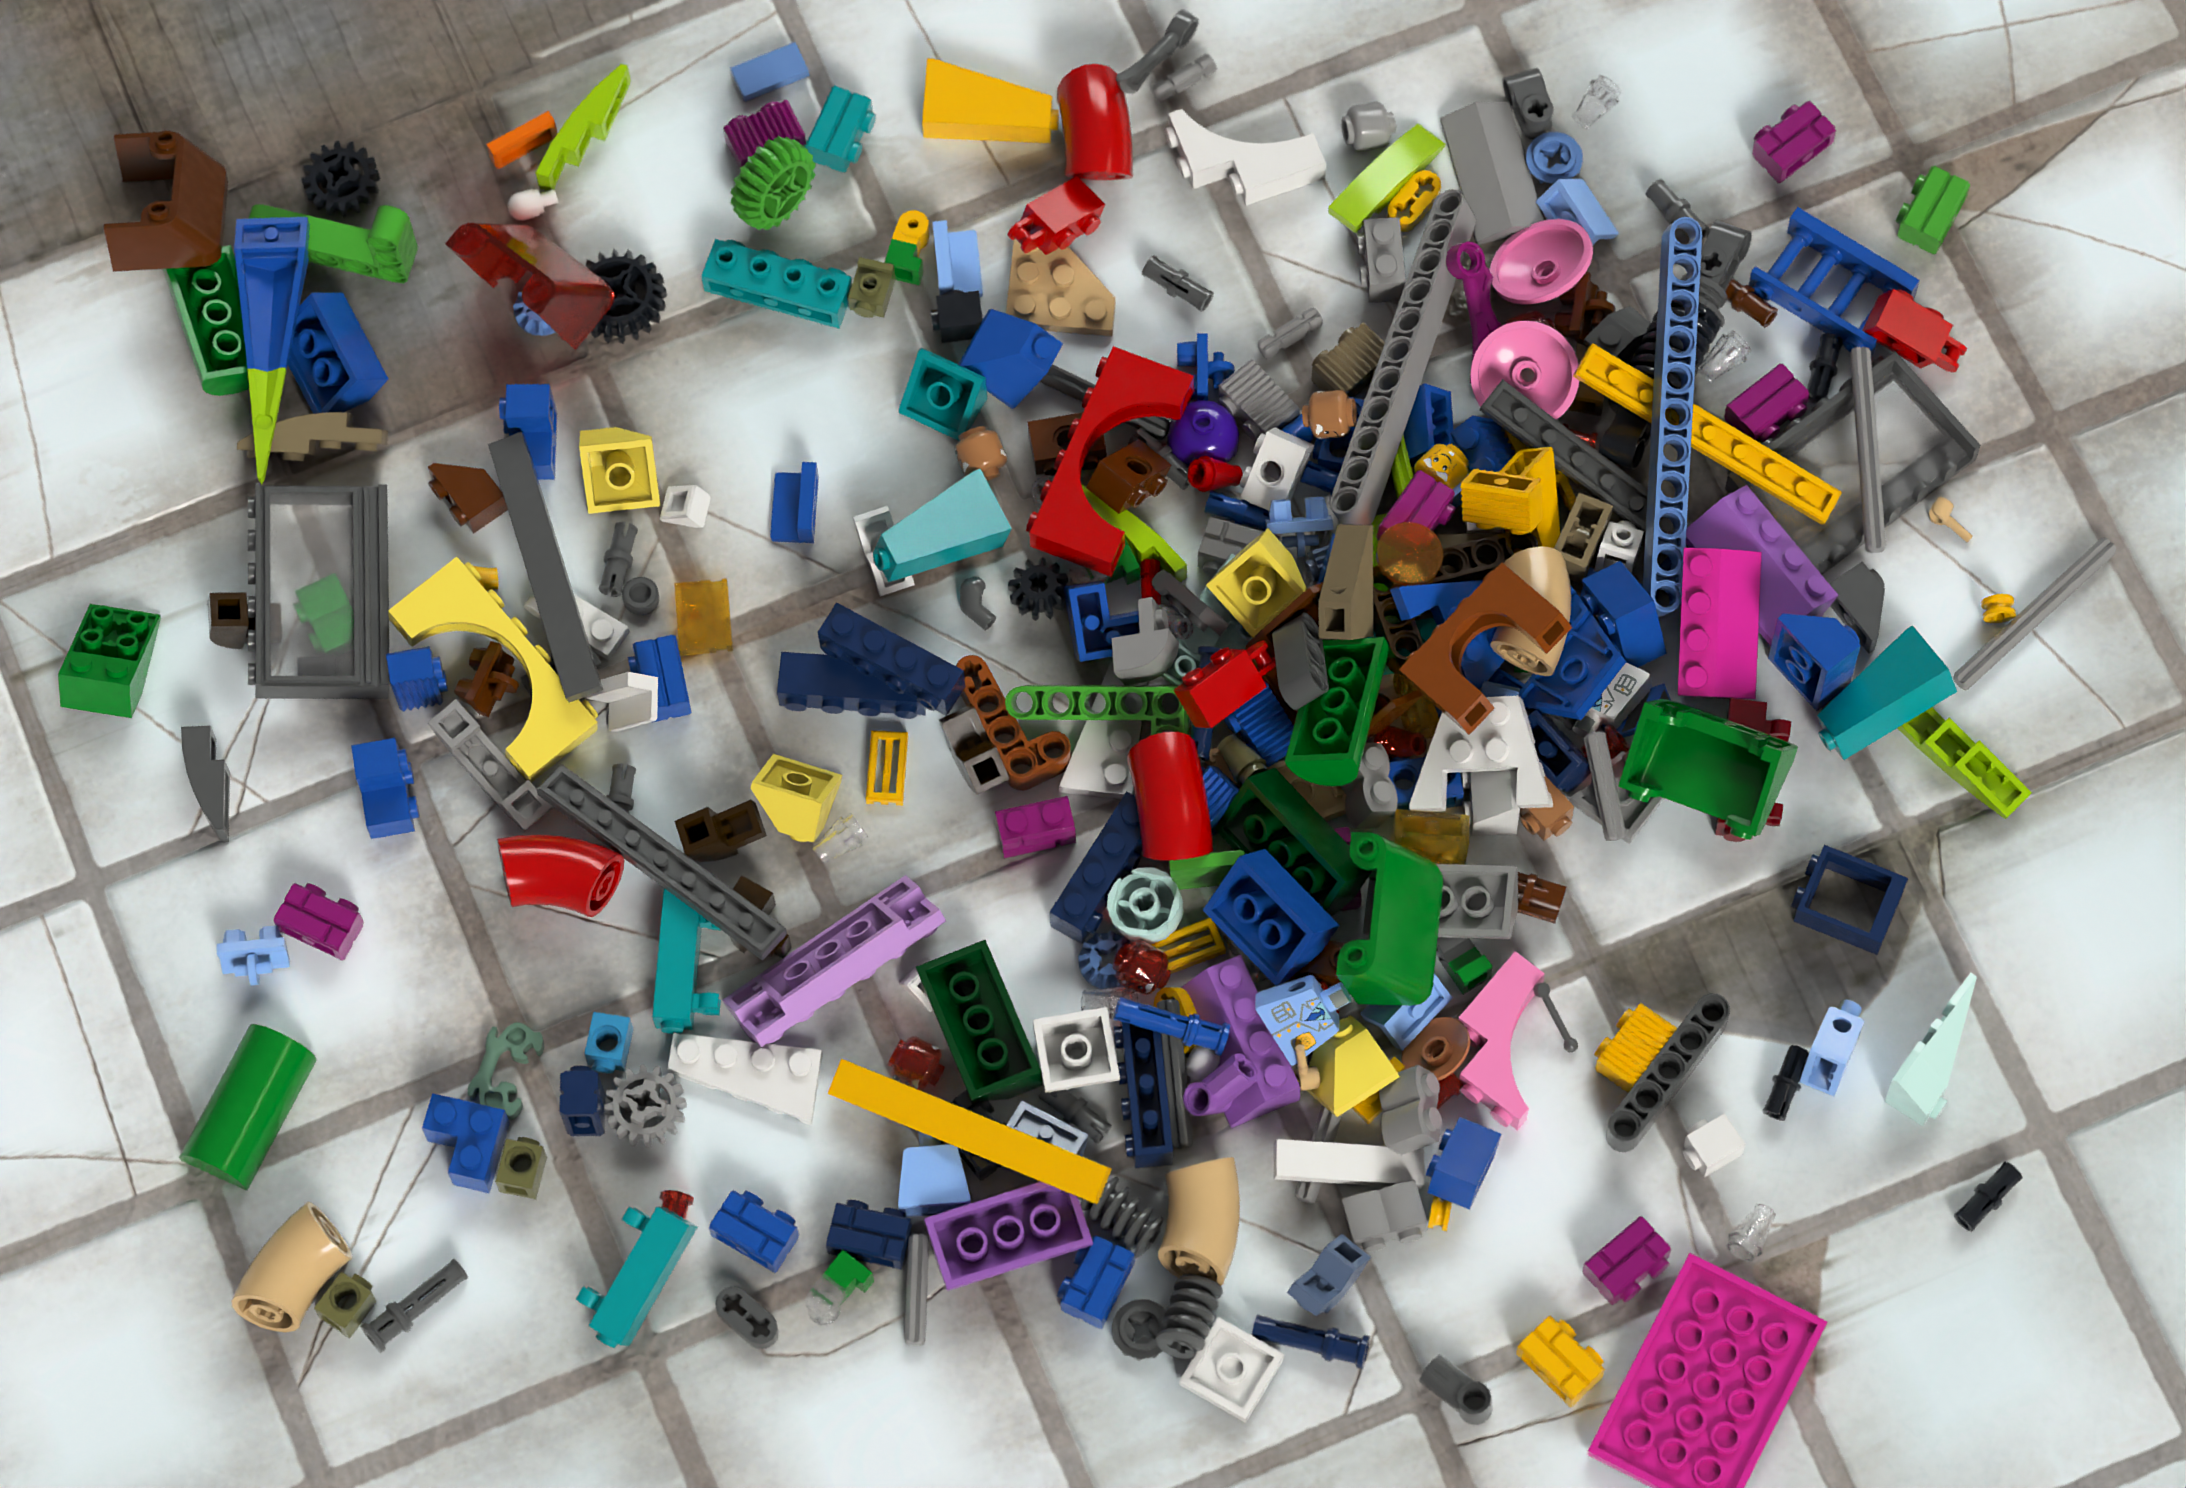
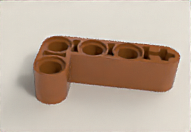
[956,655,1071,791]

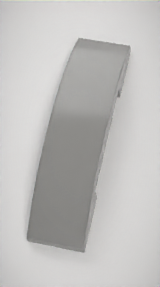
[428,699,553,832]

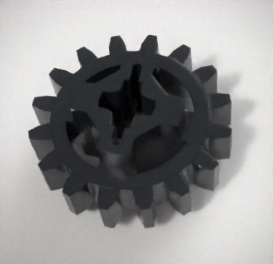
[301,141,380,217]

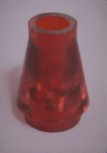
[1374,726,1427,760]

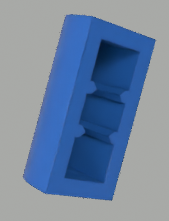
[1403,383,1455,467]

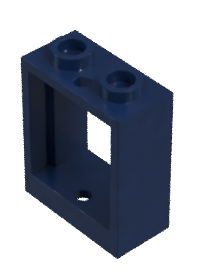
[1791,845,1908,955]

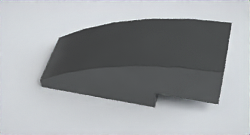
[181,726,230,842]

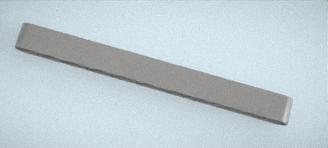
[1329,189,1476,525]

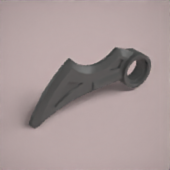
[1116,9,1199,94]

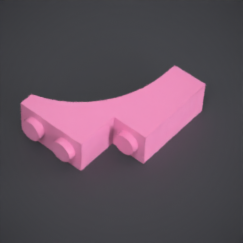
[1459,951,1545,1131]

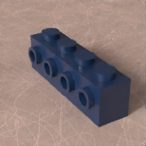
[817,602,965,716]
[1049,791,1142,945]
[1114,1021,1173,1169]

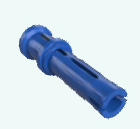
[1113,997,1230,1056]

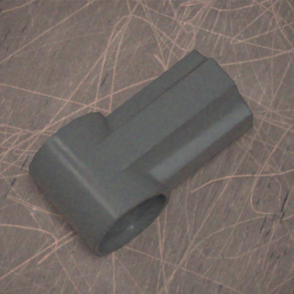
[1419,1354,1492,1425]

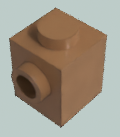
[1519,776,1574,841]

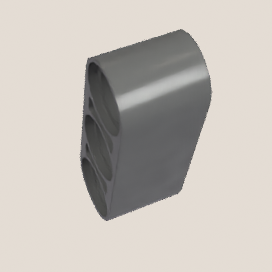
[1272,612,1329,710]

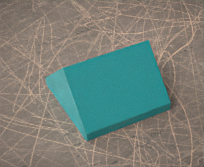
[898,348,987,441]

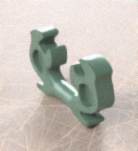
[467,1022,544,1121]

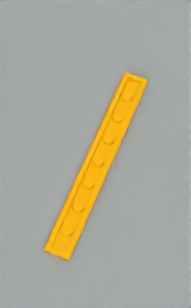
[1573,343,1842,525]
[827,1059,1112,1204]

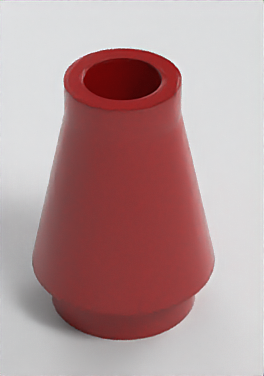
[1188,456,1243,492]

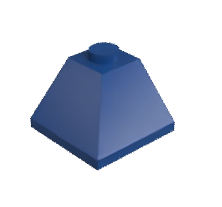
[958,309,1063,409]

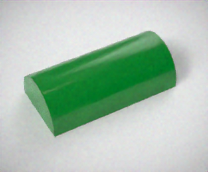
[163,245,249,396]
[1285,637,1389,786]
[179,1024,317,1191]

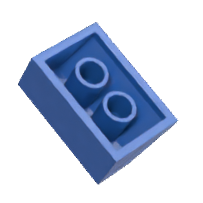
[288,293,389,414]
[1768,614,1861,711]
[1203,849,1340,986]

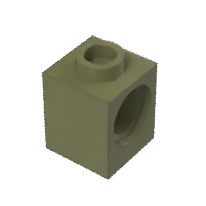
[495,1137,547,1199]
[314,1271,377,1338]

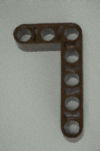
[1373,532,1538,675]

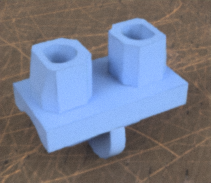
[1266,497,1333,557]
[217,925,290,986]

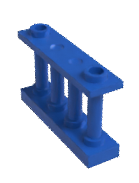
[1749,207,1920,358]

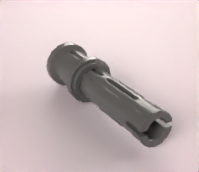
[360,1259,468,1353]

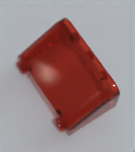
[445,223,614,350]

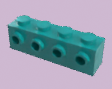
[701,239,852,329]

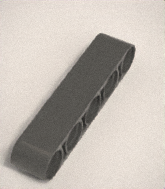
[1606,993,1730,1152]

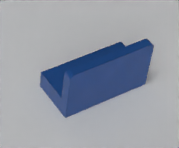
[770,462,819,543]

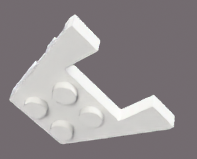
[1409,696,1553,812]

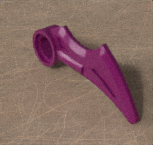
[1446,242,1502,384]

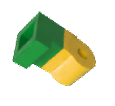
[884,210,930,286]

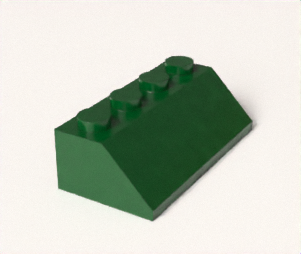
[1215,768,1373,917]
[916,940,1043,1102]

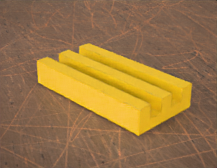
[866,730,909,806]
[1143,917,1226,980]

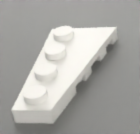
[1059,658,1148,799]
[668,1033,823,1126]

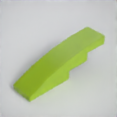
[536,63,631,191]
[1328,124,1445,233]
[1081,484,1187,582]
[1897,707,2032,819]

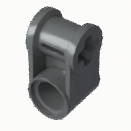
[1502,68,1554,139]

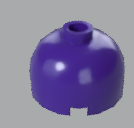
[1167,400,1239,466]

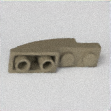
[237,412,388,461]

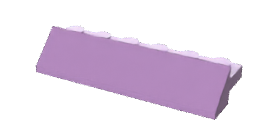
[722,875,946,1047]

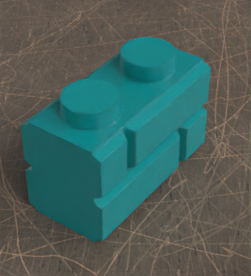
[805,86,876,173]

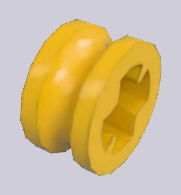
[1981,594,2016,623]
[1428,1196,1452,1231]

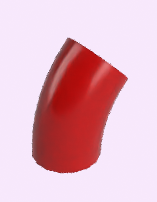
[1056,63,1133,180]
[1127,732,1213,860]
[497,835,625,917]

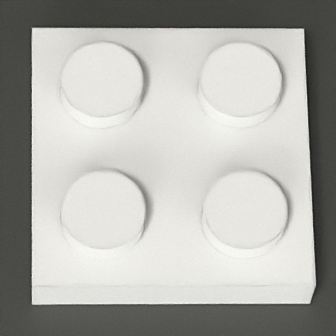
[1179,1317,1284,1423]

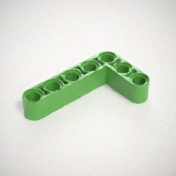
[248,204,418,283]
[1005,685,1190,736]

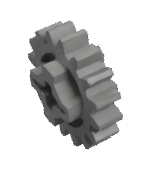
[604,1064,687,1148]

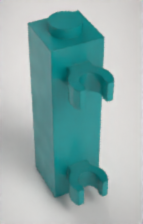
[652,889,722,1034]
[575,1206,698,1348]

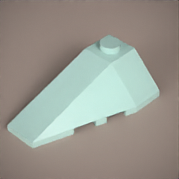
[1885,973,1977,1126]

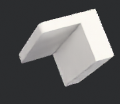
[585,672,658,732]

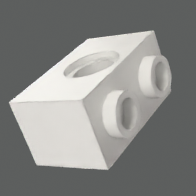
[1240,428,1314,511]

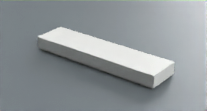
[1274,1139,1425,1189]

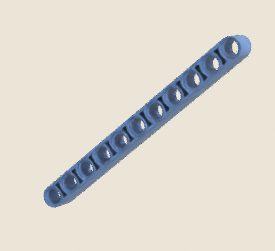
[1643,217,1702,617]

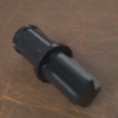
[1807,333,1843,403]
[1762,1045,1809,1121]

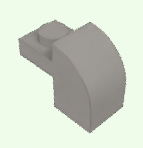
[1112,597,1179,686]

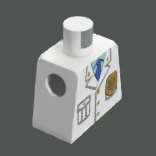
[1572,663,1652,738]

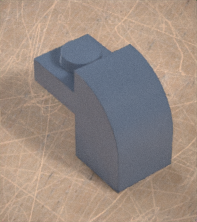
[1287,1234,1371,1317]

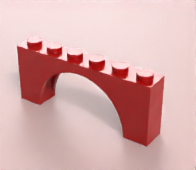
[1026,346,1194,577]

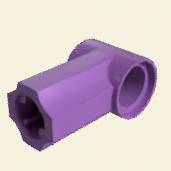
[1183,1053,1258,1116]

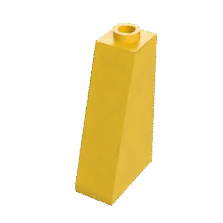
[922,58,1059,144]

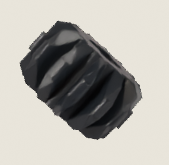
[1008,557,1069,621]

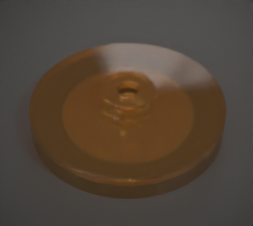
[1376,522,1443,586]

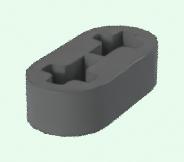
[715,1287,779,1349]

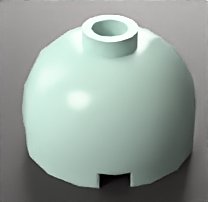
[1107,867,1183,944]

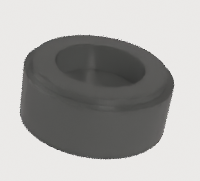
[622,577,660,615]

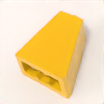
[1499,447,1560,553]

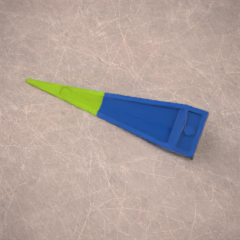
[234,217,310,485]

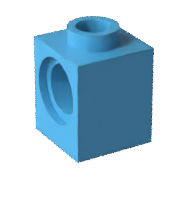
[584,1012,634,1074]

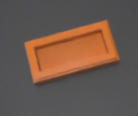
[487,111,557,169]

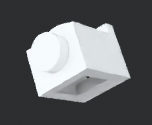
[1594,520,1644,574]

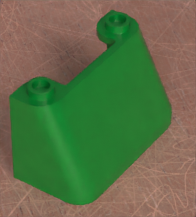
[1618,699,1798,840]
[1336,832,1443,1006]

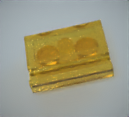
[674,578,733,656]

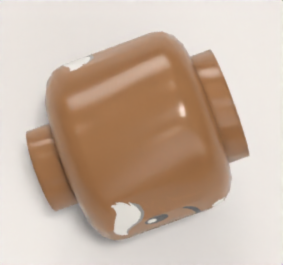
[1302,390,1357,439]
[954,426,1007,481]

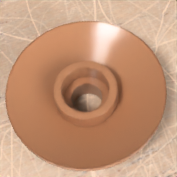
[1401,1017,1470,1081]

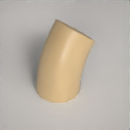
[1490,546,1571,676]
[1158,1157,1240,1286]
[231,1201,352,1332]

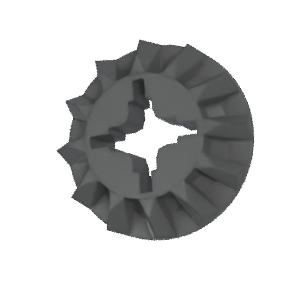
[1112,1299,1166,1361]

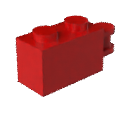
[1007,176,1106,255]
[1862,289,1967,372]
[1173,640,1276,728]

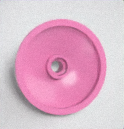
[1490,219,1593,305]
[1471,321,1580,420]

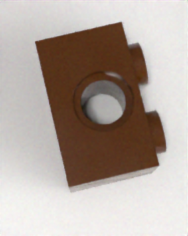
[1028,412,1107,476]
[1086,439,1172,514]

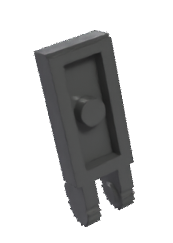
[1151,570,1229,636]

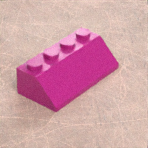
[1678,547,1762,700]

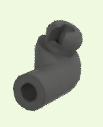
[960,576,996,631]

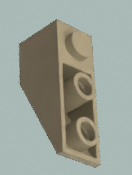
[1318,524,1373,640]

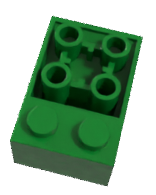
[58,604,161,718]

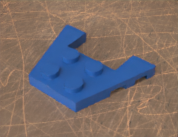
[1390,580,1505,719]
[1481,585,1626,720]

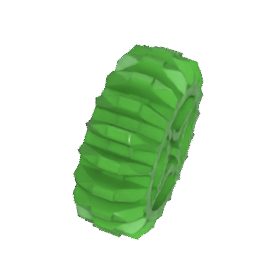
[730,136,816,230]

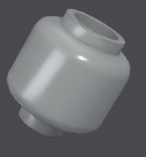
[1341,102,1396,151]

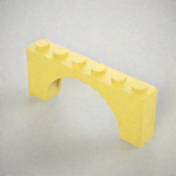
[388,557,598,783]

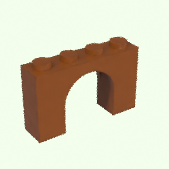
[1399,562,1572,735]

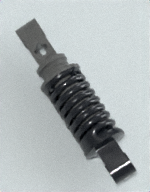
[1599,220,1752,470]

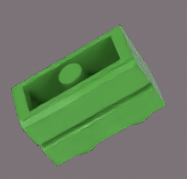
[1895,166,1970,254]

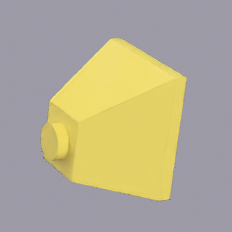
[579,427,660,514]
[1206,528,1307,638]
[750,754,843,843]
[1307,1015,1399,1117]

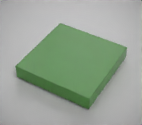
[1169,850,1244,890]

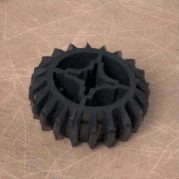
[570,249,667,344]

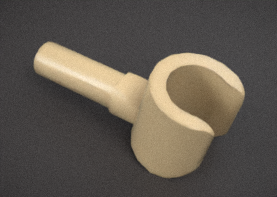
[1929,497,1973,543]
[1293,1044,1320,1090]

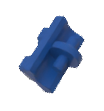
[1177,333,1235,401]

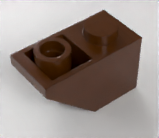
[428,463,508,534]

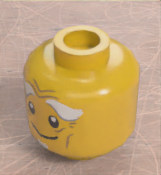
[1414,444,1469,489]

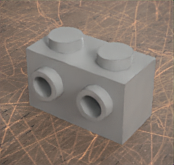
[1357,217,1406,303]

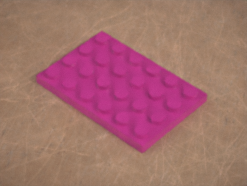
[1587,1253,1828,1488]

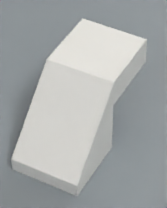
[853,506,914,596]

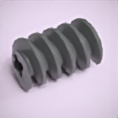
[1080,1177,1164,1258]
[1156,1274,1223,1360]

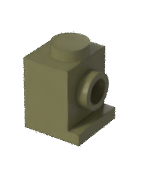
[848,257,896,318]

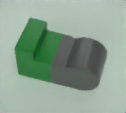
[1436,937,1493,995]

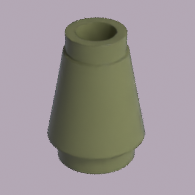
[1218,734,1268,785]

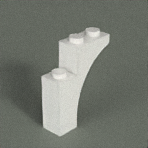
[1164,109,1326,205]

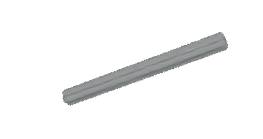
[1850,347,1886,553]
[1953,537,2116,690]

